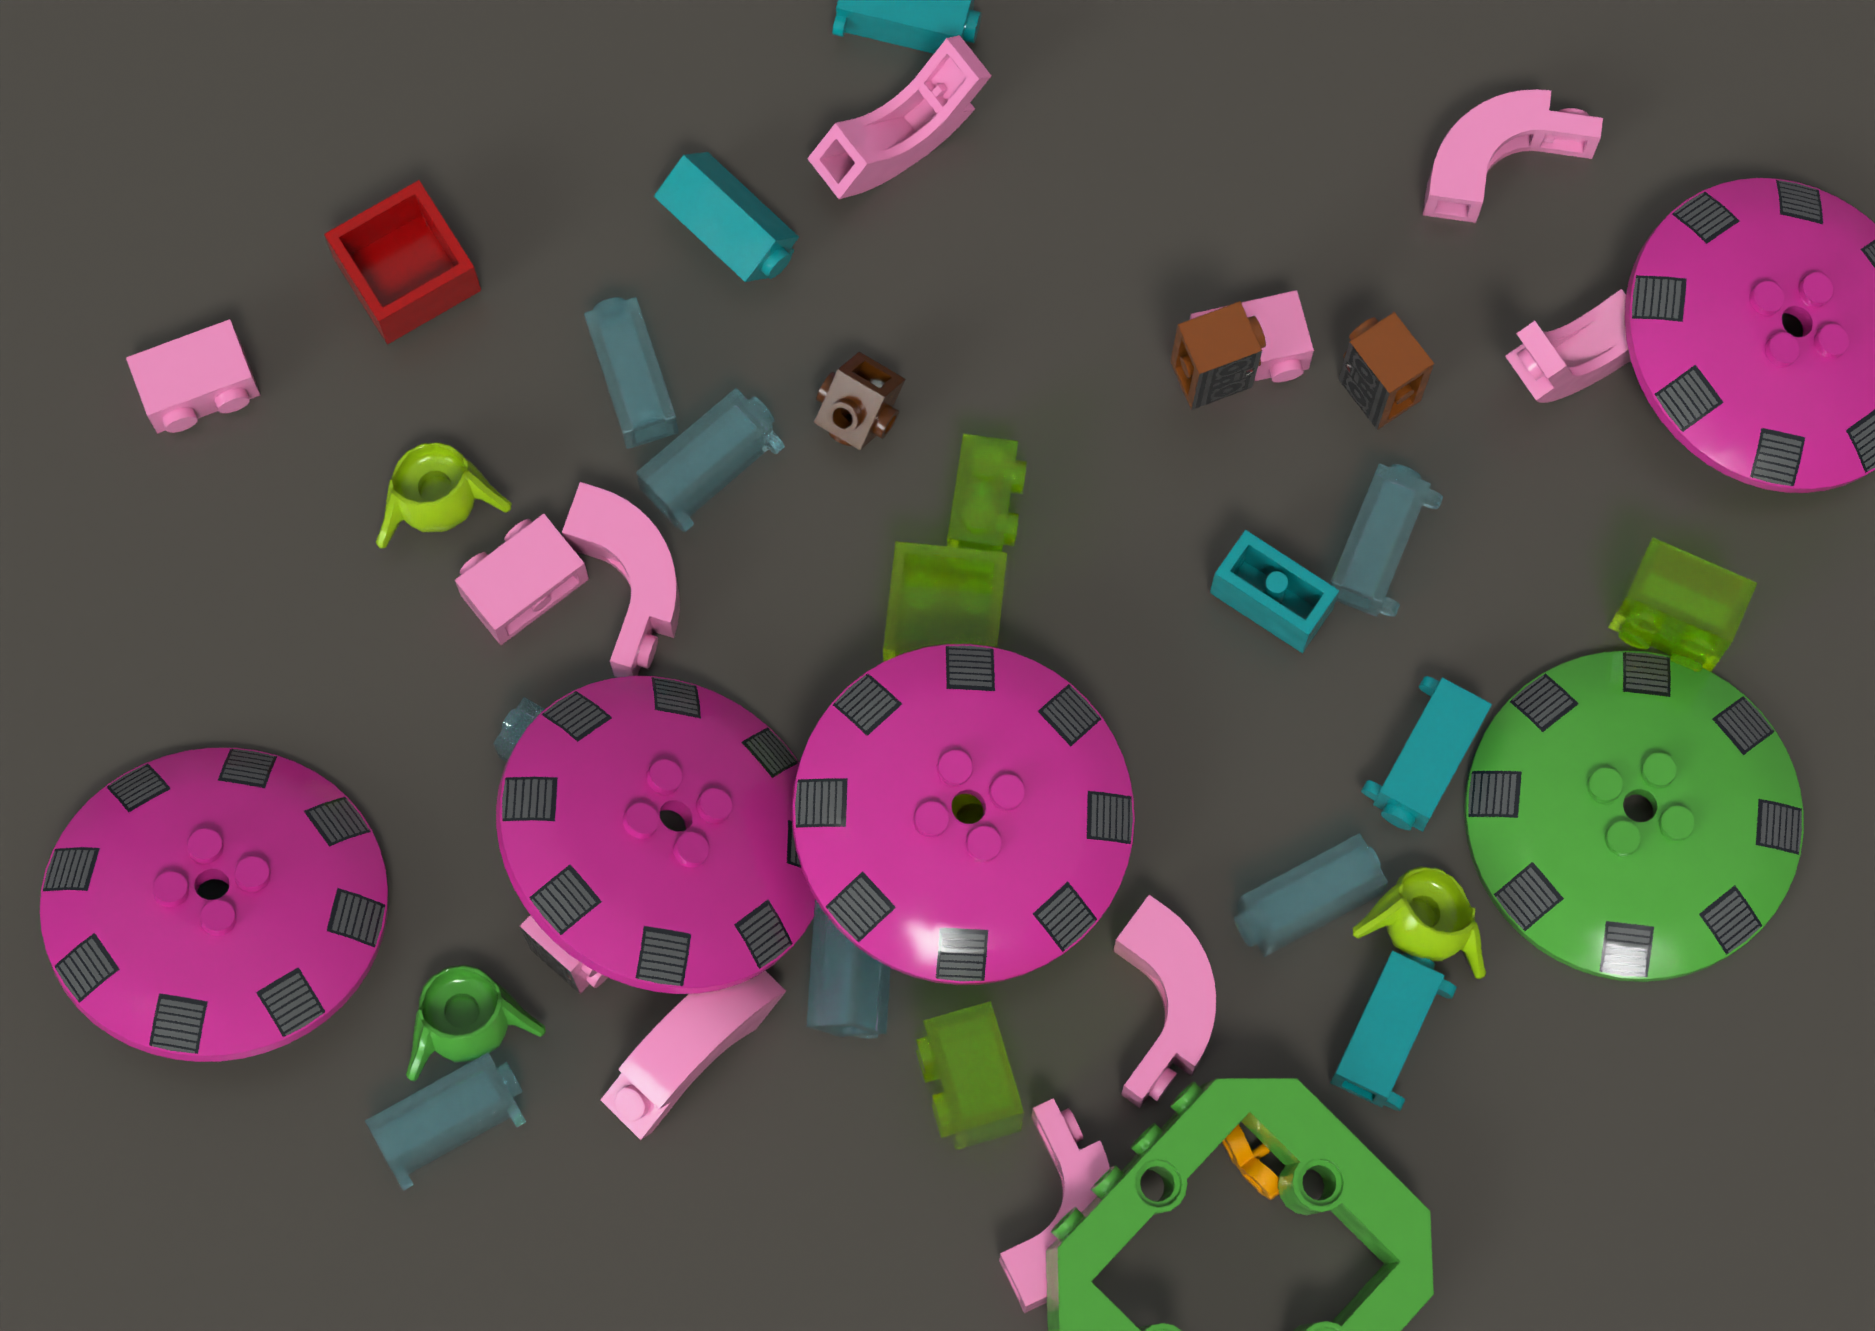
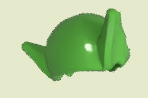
[406,964,546,1081]

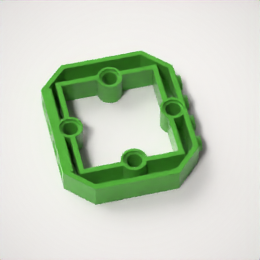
[1046,1078,1434,1331]

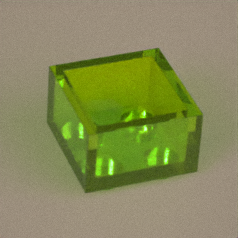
[1608,537,1758,672]
[883,541,1007,661]
[915,1001,1024,1150]

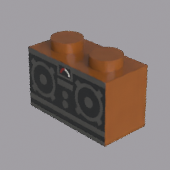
[1170,301,1266,410]
[1338,312,1434,430]

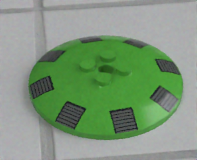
[1464,651,1804,982]

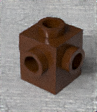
[814,352,906,450]

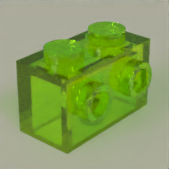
[947,433,1027,566]

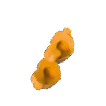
[1222,1124,1279,1200]

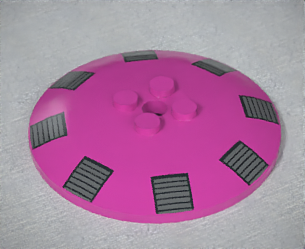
[1625,178,1875,493]
[792,644,1135,985]
[496,676,819,994]
[40,748,388,1062]

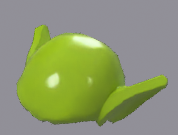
[376,442,512,548]
[1352,866,1486,979]

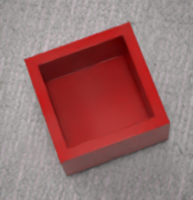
[324,180,481,345]

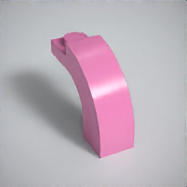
[807,35,992,199]
[1423,89,1603,223]
[1505,289,1631,403]
[562,482,680,677]
[1113,895,1216,1108]
[601,971,786,1140]
[999,1098,1110,1313]

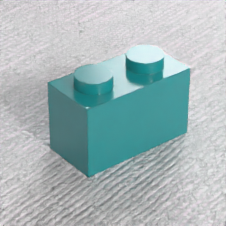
[1210,530,1339,654]

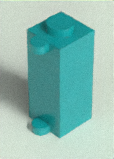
[832,0,982,54]
[654,152,799,282]
[1361,676,1492,832]
[1330,950,1457,1111]

